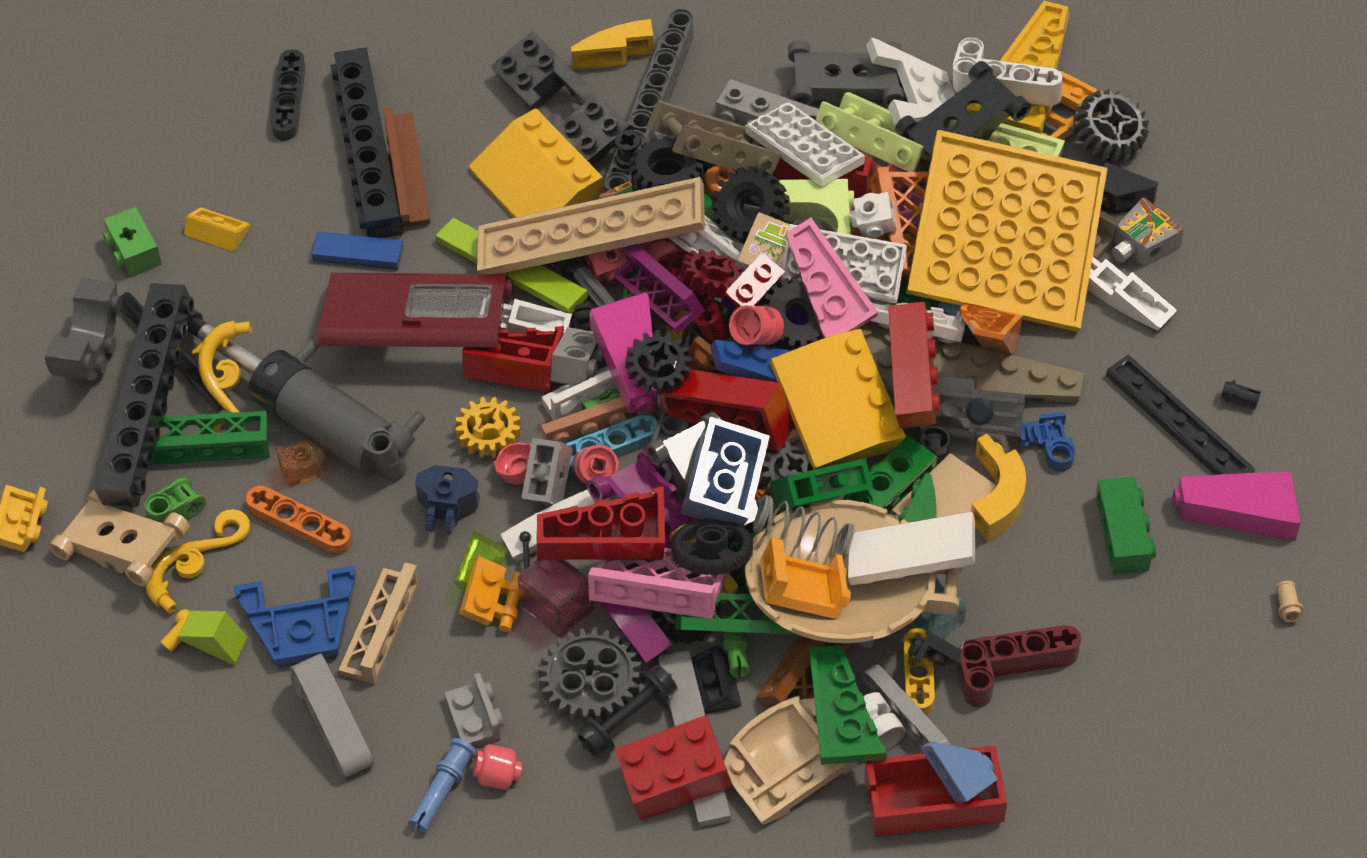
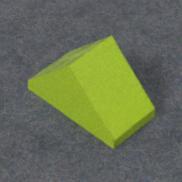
[177,610,248,665]

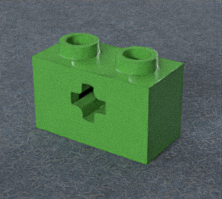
[102,207,162,277]

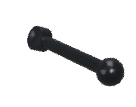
[519,531,532,595]

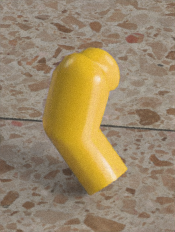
[160,609,190,652]

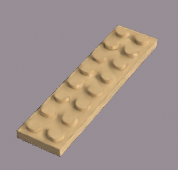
[477,177,705,274]

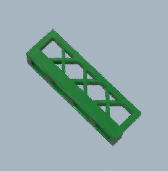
[153,411,270,465]
[675,593,798,635]

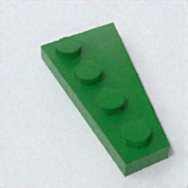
[809,645,887,765]

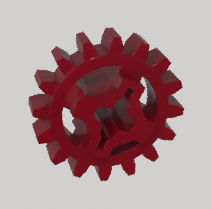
[679,249,743,300]

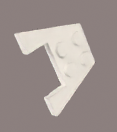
[866,37,955,126]

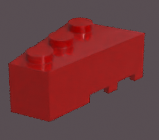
[462,326,564,392]

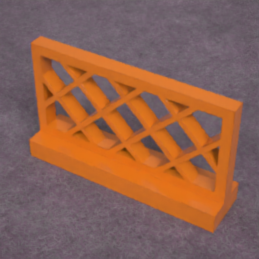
[869,167,928,280]

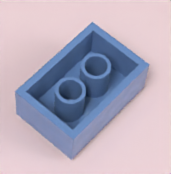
[681,417,769,527]

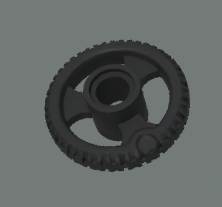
[671,519,753,575]

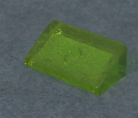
[454,532,507,594]

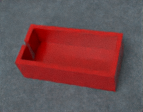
[864,745,1007,836]

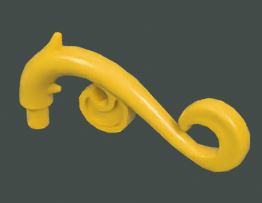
[192,321,252,433]
[145,509,250,614]

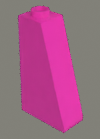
[589,292,658,414]
[1173,471,1301,540]

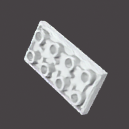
[745,102,865,187]
[780,224,907,304]
[848,512,975,585]

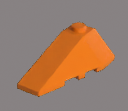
[959,304,1023,354]

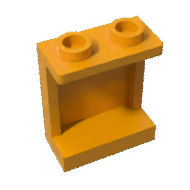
[760,537,851,619]

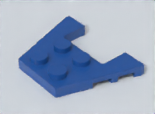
[233,565,356,666]

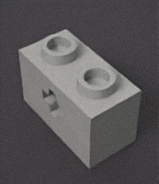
[521,438,573,506]

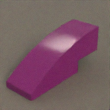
[598,601,672,665]

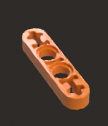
[246,486,352,555]

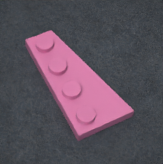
[786,218,878,338]

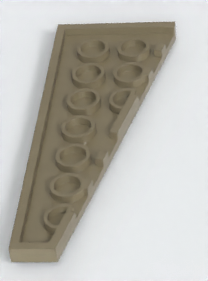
[856,321,1085,403]

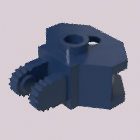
[415,465,480,534]

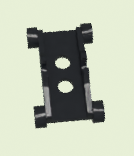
[895,61,1031,158]

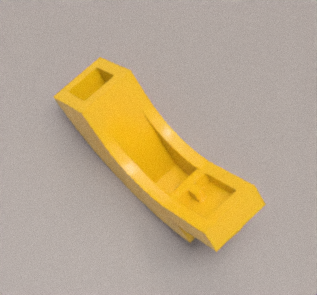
[971,434,1026,542]

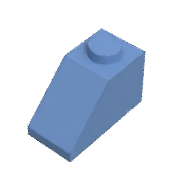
[920,742,998,803]

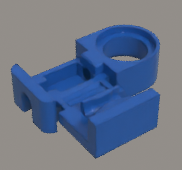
[1017,412,1075,471]

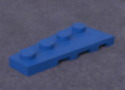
[710,340,790,382]

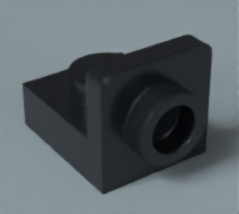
[908,632,962,666]

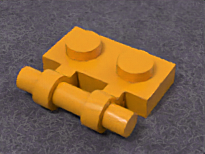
[459,556,525,632]

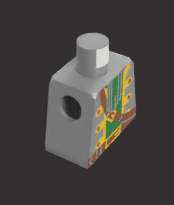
[1112,197,1184,266]

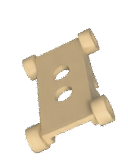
[48,489,191,587]

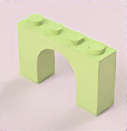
[779,179,855,235]

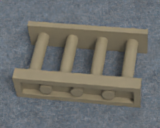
[647,100,781,175]

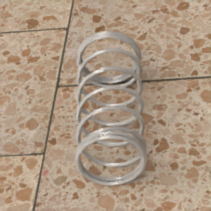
[753,495,855,560]

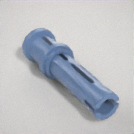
[408,738,477,833]

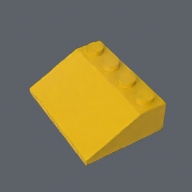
[468,108,604,218]
[769,329,906,470]

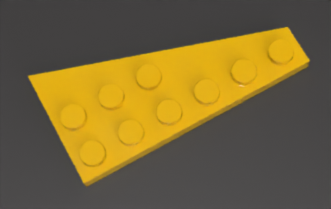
[966,1,1069,134]

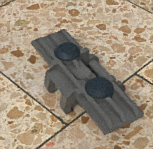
[882,372,1025,444]

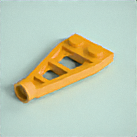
[1042,71,1103,140]

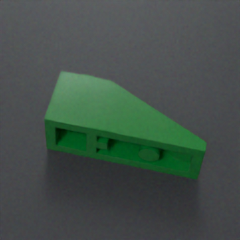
[770,458,873,512]

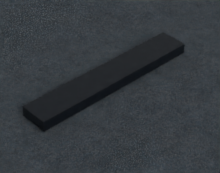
[1106,354,1255,475]

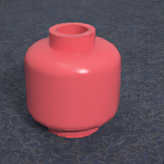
[472,744,522,790]

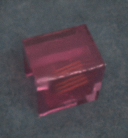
[518,559,594,639]

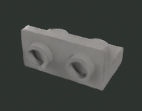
[444,672,504,748]

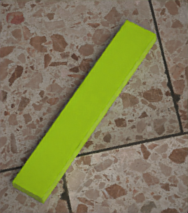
[435,217,588,314]

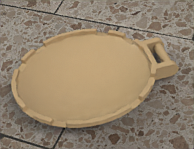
[745,500,962,643]

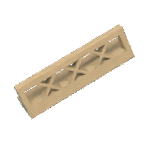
[338,562,419,685]

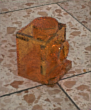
[276,439,326,487]

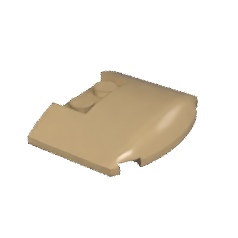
[724,696,859,825]

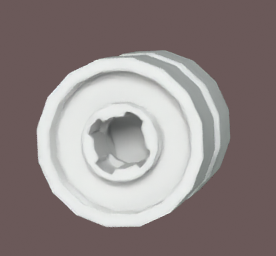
[863,692,906,751]

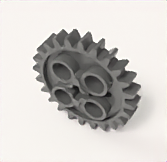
[538,627,642,724]

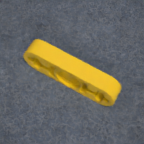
[903,628,935,715]

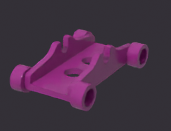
[587,450,693,576]

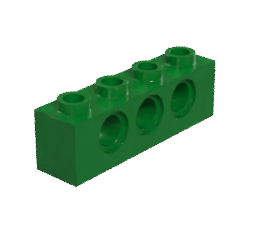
[837,436,937,514]

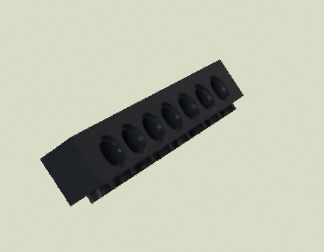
[330,47,402,238]
[94,283,194,507]

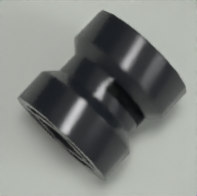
[919,426,950,466]

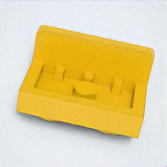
[0,485,48,553]

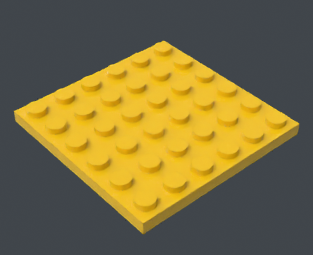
[906,130,1108,332]

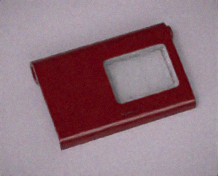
[318,273,513,347]

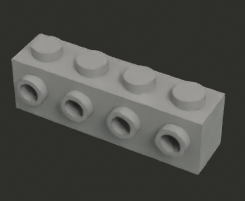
[716,79,819,126]

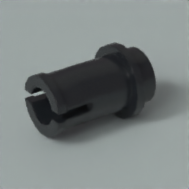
[1221,380,1261,409]

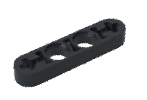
[271,49,306,140]

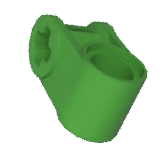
[145,477,206,523]

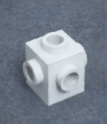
[850,192,897,238]

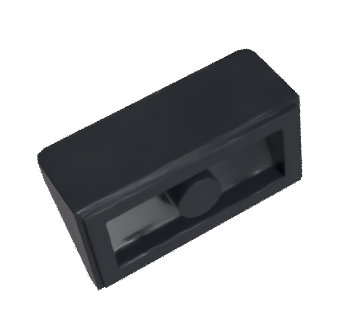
[691,645,742,713]

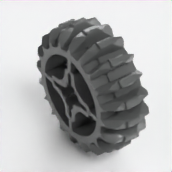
[1072,88,1149,164]

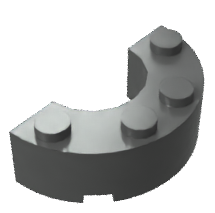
[44,278,122,381]

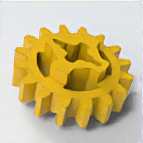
[455,397,521,458]

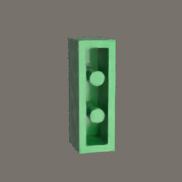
[1095,477,1156,574]

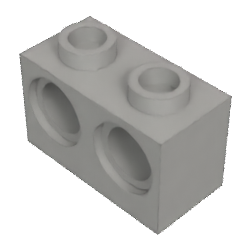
[550,327,604,386]

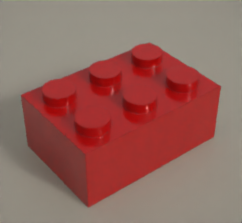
[615,715,733,820]

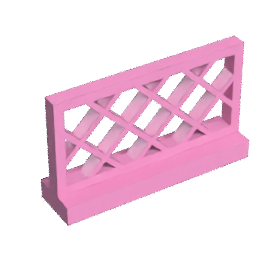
[588,548,728,619]

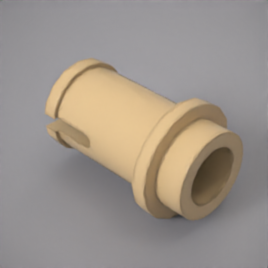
[1275,580,1304,622]

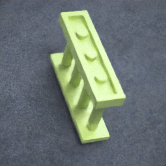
[815,92,931,172]

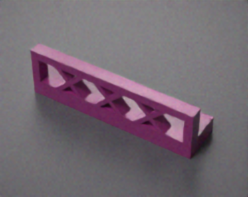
[612,244,705,334]

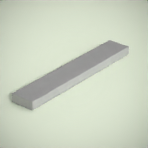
[658,650,731,827]

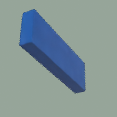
[312,232,403,269]

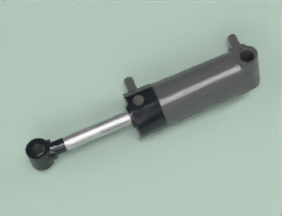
[187,309,425,481]

